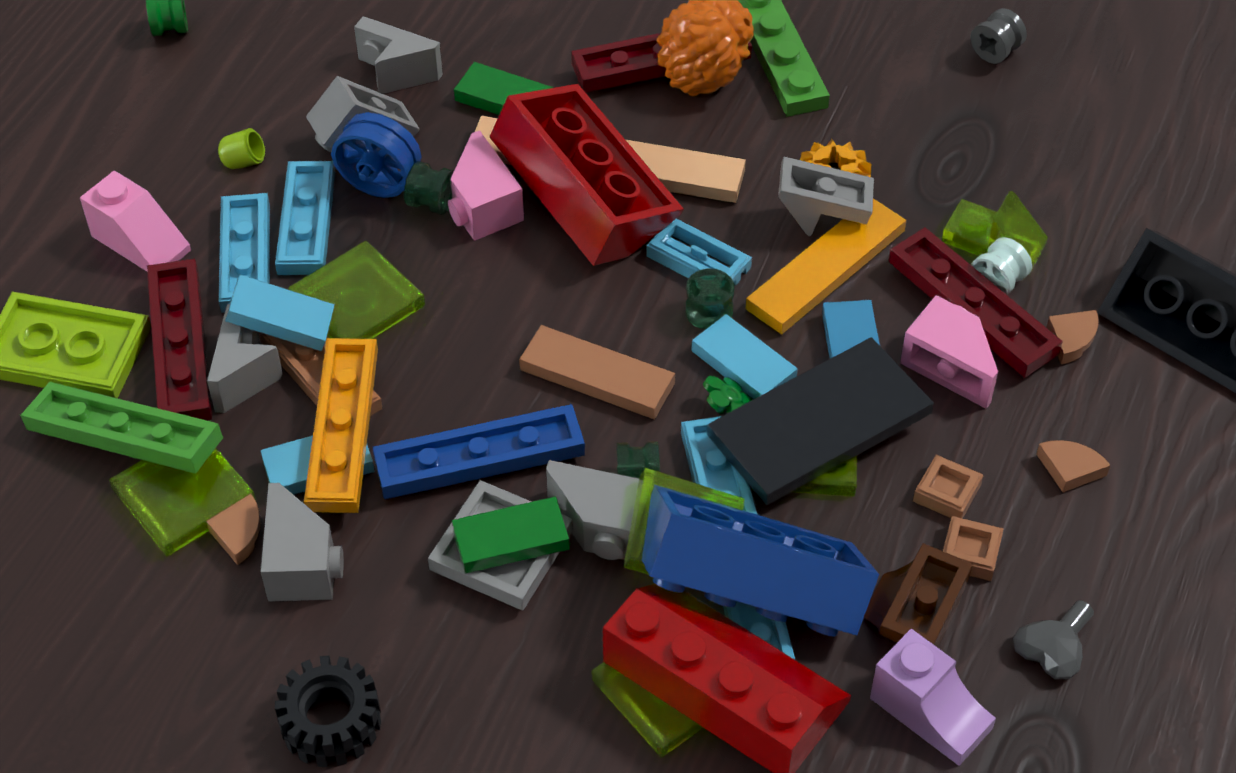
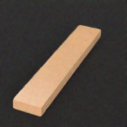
[475,116,746,203]

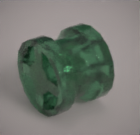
[404,161,454,215]
[686,268,735,330]
[616,441,660,493]

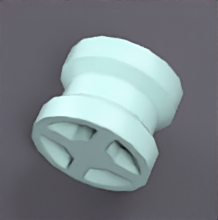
[971,237,1032,295]

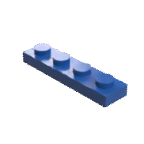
[372,404,585,499]

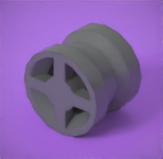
[970,8,1027,64]

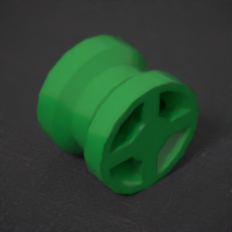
[146,0,188,37]

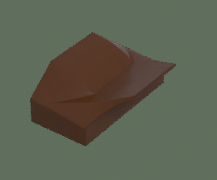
[864,543,973,648]

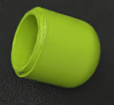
[218,128,265,169]

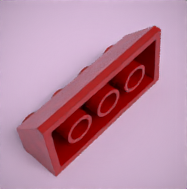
[489,84,684,266]
[603,584,851,773]

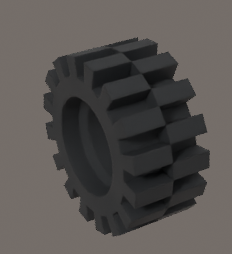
[275,655,381,767]

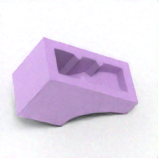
[870,629,996,766]

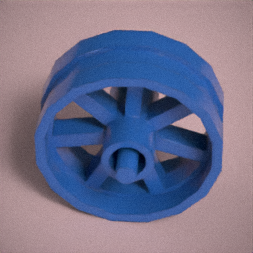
[331,112,422,198]

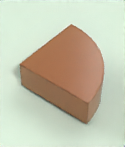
[1046,310,1098,364]
[1037,440,1111,492]
[206,494,261,565]

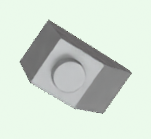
[306,76,420,152]
[546,460,651,562]
[261,483,344,601]

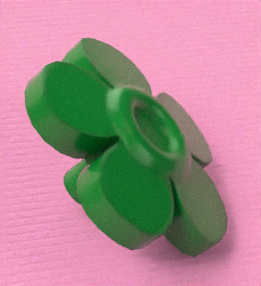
[703,376,752,414]

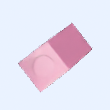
[448,130,524,241]
[80,170,191,271]
[900,295,998,409]

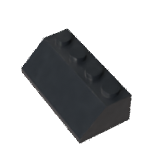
[1097,228,1236,393]

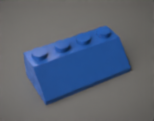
[642,485,879,636]

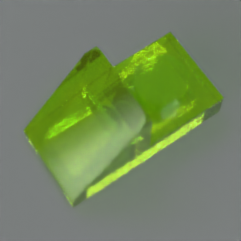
[942,191,1048,275]

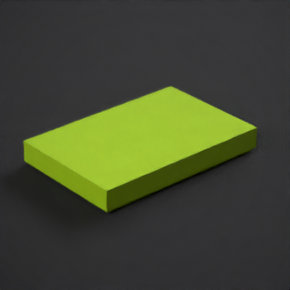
[0,291,151,398]

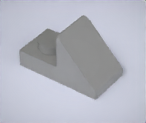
[354,16,443,93]
[778,157,874,236]
[207,304,283,413]

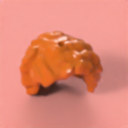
[657,0,754,96]

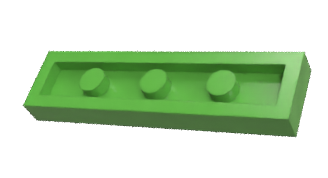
[738,0,830,117]
[20,382,223,474]

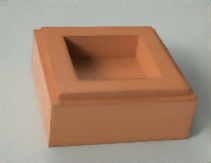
[913,455,983,519]
[943,516,1004,581]

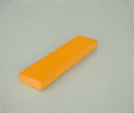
[745,198,907,335]
[304,338,378,513]

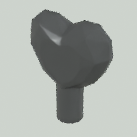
[1013,600,1094,680]

